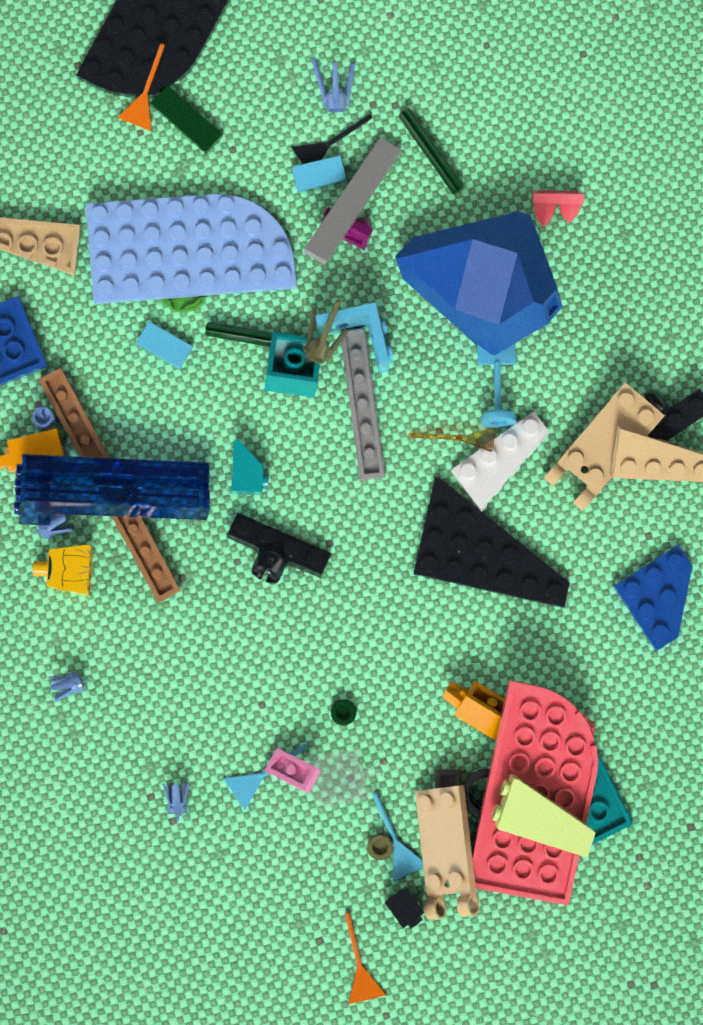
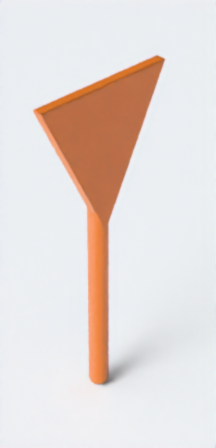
[117,43,165,131]
[345,912,386,1004]

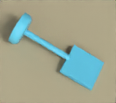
[477,344,517,428]

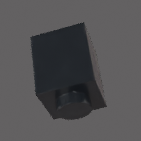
[384,887,424,929]

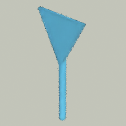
[223,744,308,810]
[372,792,423,881]

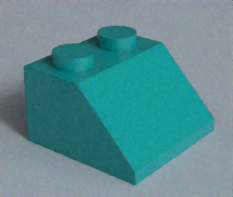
[264,332,320,398]

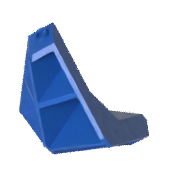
[395,211,563,355]

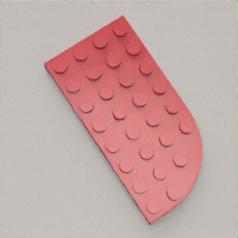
[472,680,598,906]

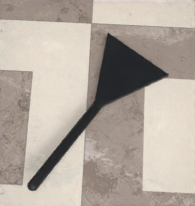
[291,115,372,164]

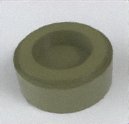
[367,834,393,860]

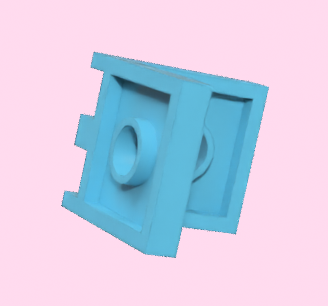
[315,302,393,373]

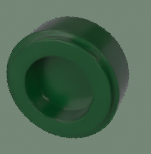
[331,699,357,726]

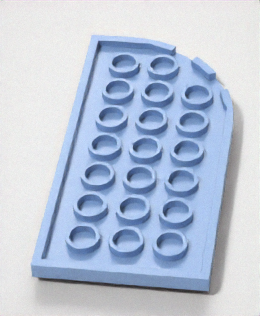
[86,194,297,304]

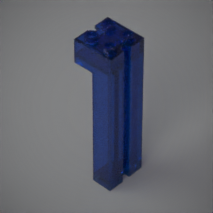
[14,454,210,526]

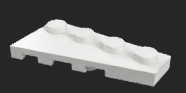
[451,411,549,512]

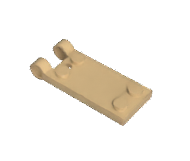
[544,382,665,511]
[415,785,479,920]

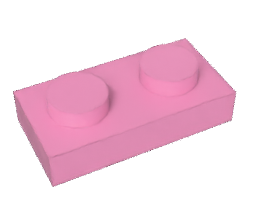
[264,748,321,794]

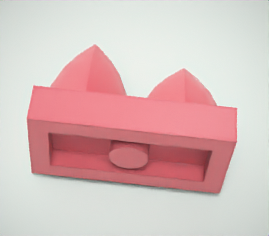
[531,190,584,227]

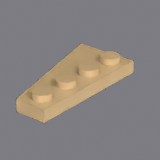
[0,217,81,276]

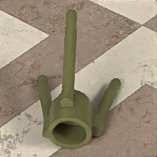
[303,300,348,364]

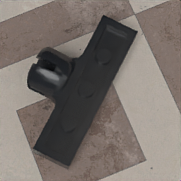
[644,388,703,441]
[227,513,332,584]

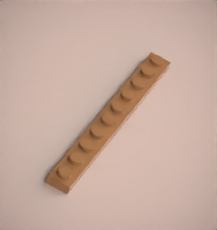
[38,368,181,604]

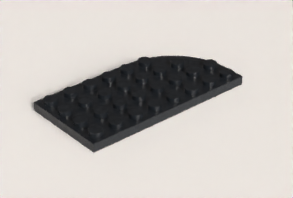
[76,0,231,97]

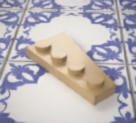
[610,426,703,482]

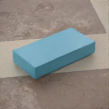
[291,156,346,193]
[136,322,193,369]

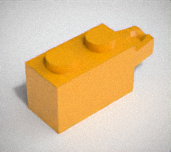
[0,428,67,476]
[442,681,505,741]

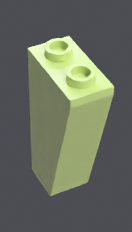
[492,774,596,857]

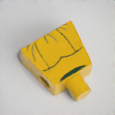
[33,545,93,596]

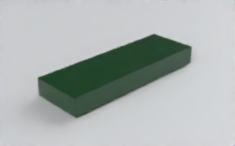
[151,85,223,155]

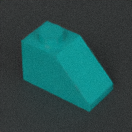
[231,440,269,496]

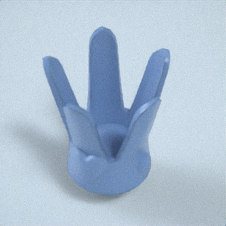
[32,407,60,432]
[33,506,73,540]
[48,672,89,702]
[162,782,190,822]

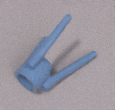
[312,58,355,113]

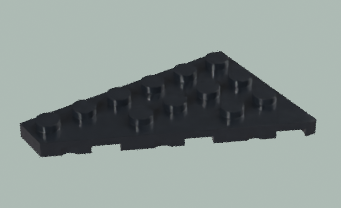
[413,477,570,609]

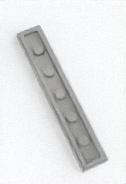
[303,138,401,265]
[340,328,385,481]

